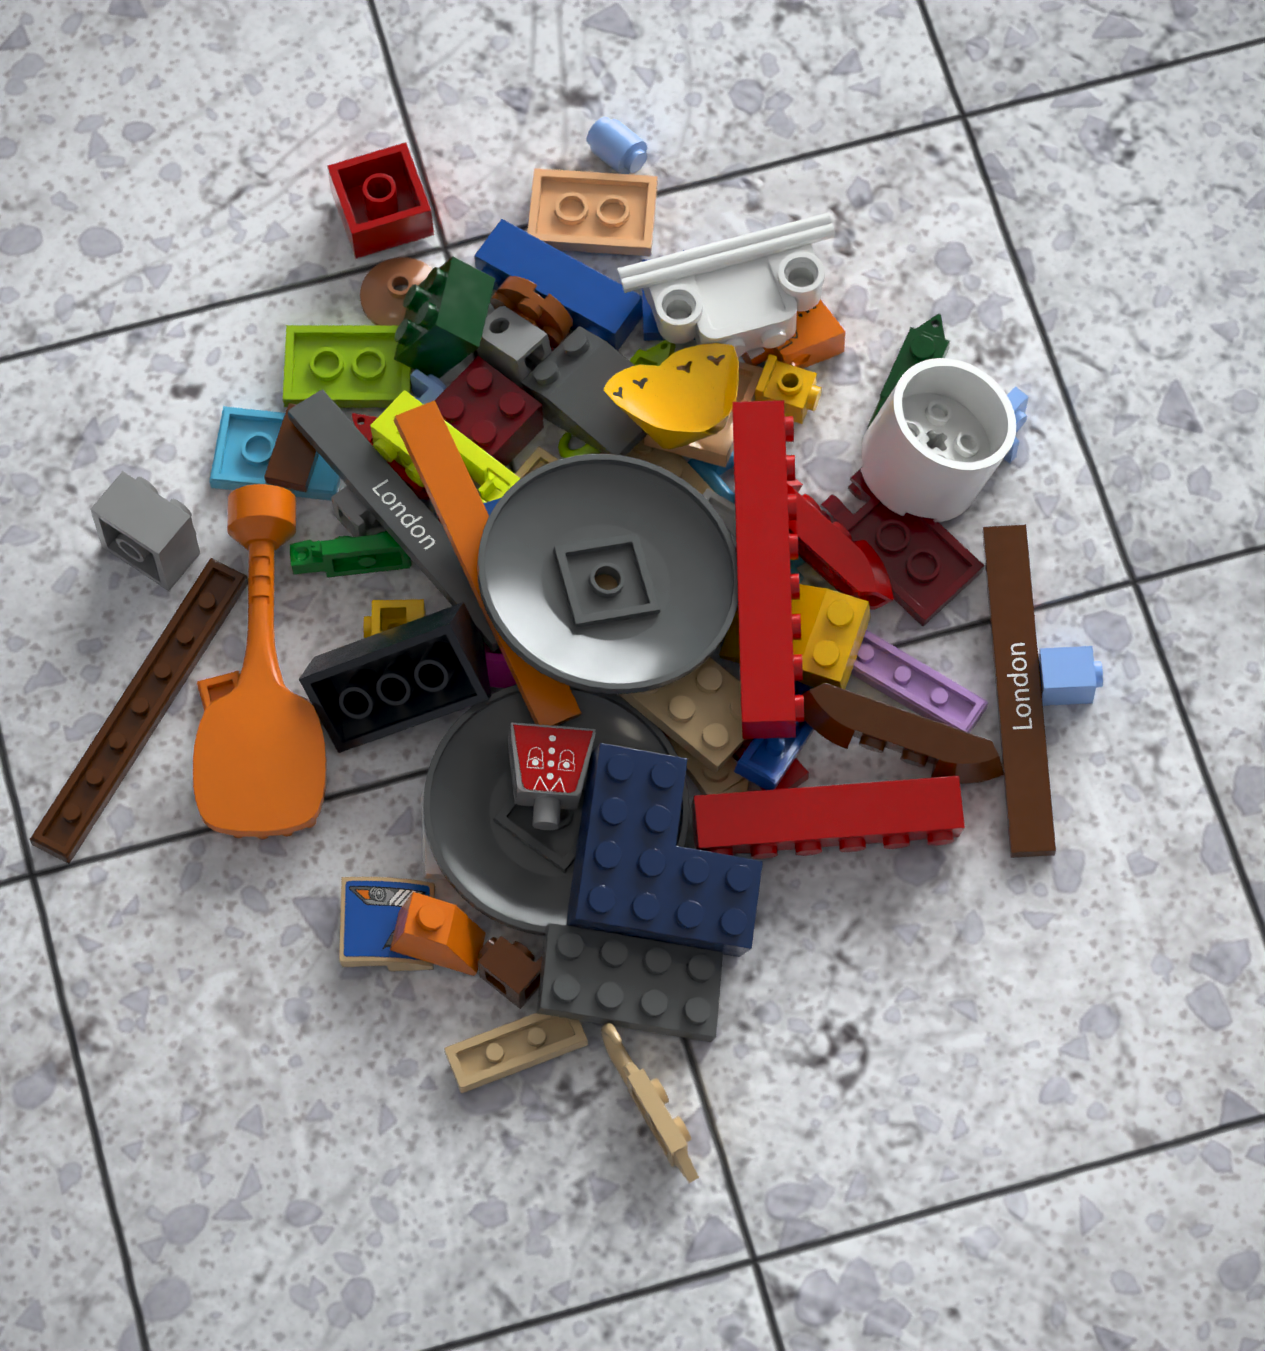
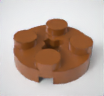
[490,276,573,349]

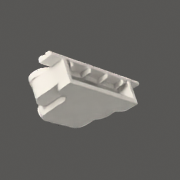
[617,213,836,359]

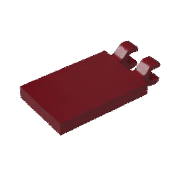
[820,468,985,626]

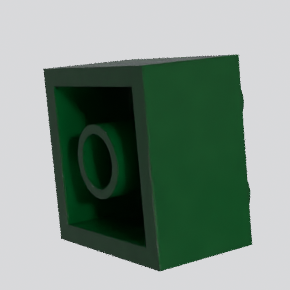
[394,256,495,379]

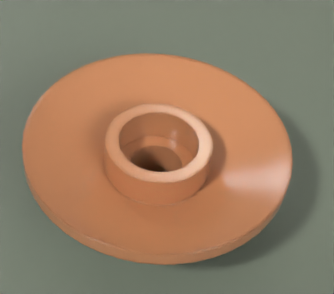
[360,257,432,326]

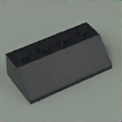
[299,602,491,753]

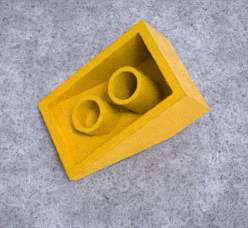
[719,584,871,689]

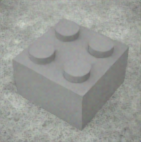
[90,471,200,591]

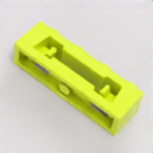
[370,390,521,503]

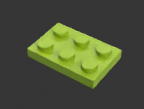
[283,325,412,408]

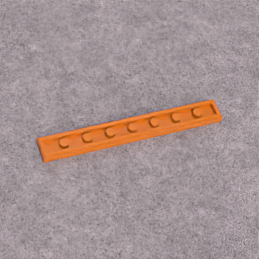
[393,400,581,726]

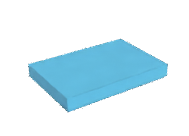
[209,406,341,501]

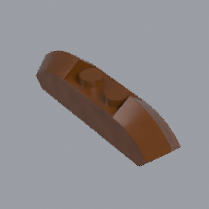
[802,683,1004,784]

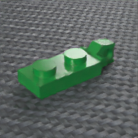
[290,531,412,578]

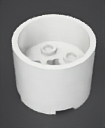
[861,358,1016,522]

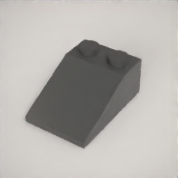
[520,326,648,456]

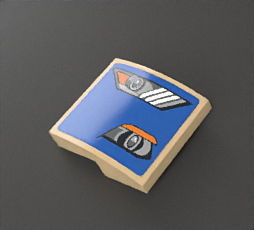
[339,877,435,971]

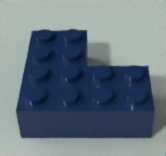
[566,743,763,957]

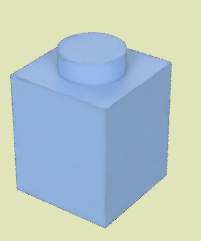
[1038,646,1103,706]

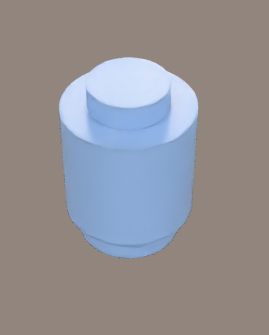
[586,117,647,174]

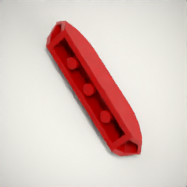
[787,478,893,610]

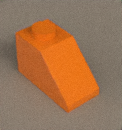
[390,892,486,976]

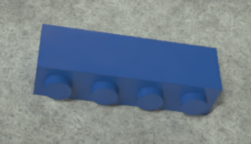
[474,219,643,351]

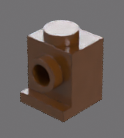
[477,936,542,1009]

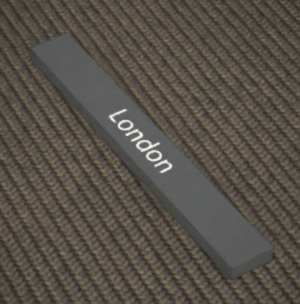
[288,389,499,652]

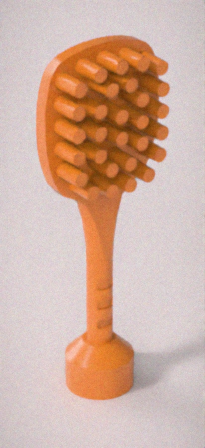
[193,484,327,839]

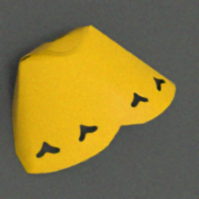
[604,343,739,450]

